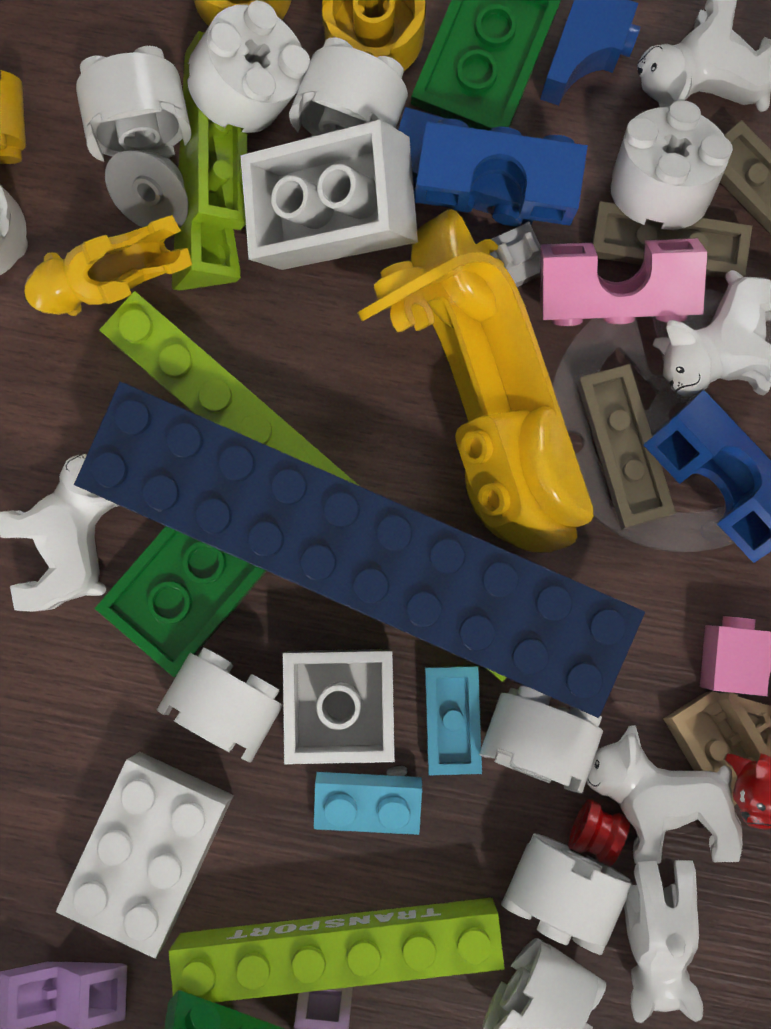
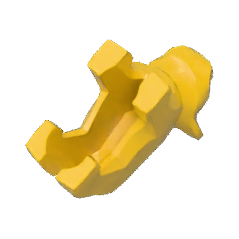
[24,215,192,316]

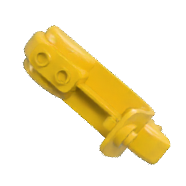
[357,209,594,553]

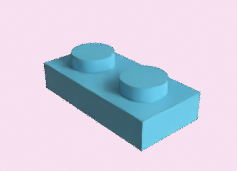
[425,666,482,775]
[314,772,422,835]

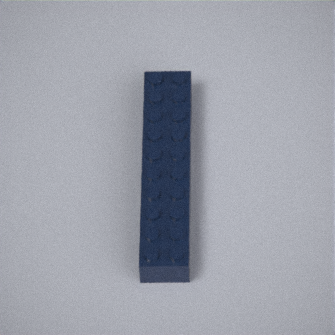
[74,381,645,718]

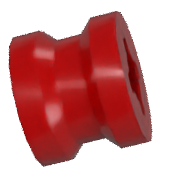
[568,799,630,867]

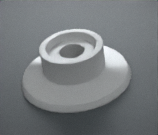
[105,150,188,227]

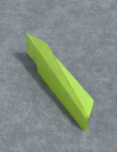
[172,31,247,290]

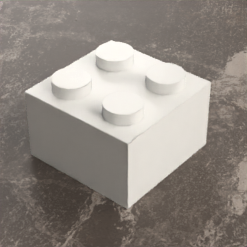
[283,649,395,764]

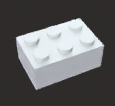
[240,119,418,270]
[56,752,234,958]

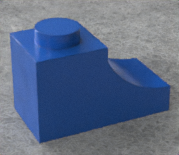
[540,0,641,106]

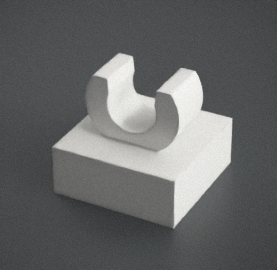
[490,222,541,287]

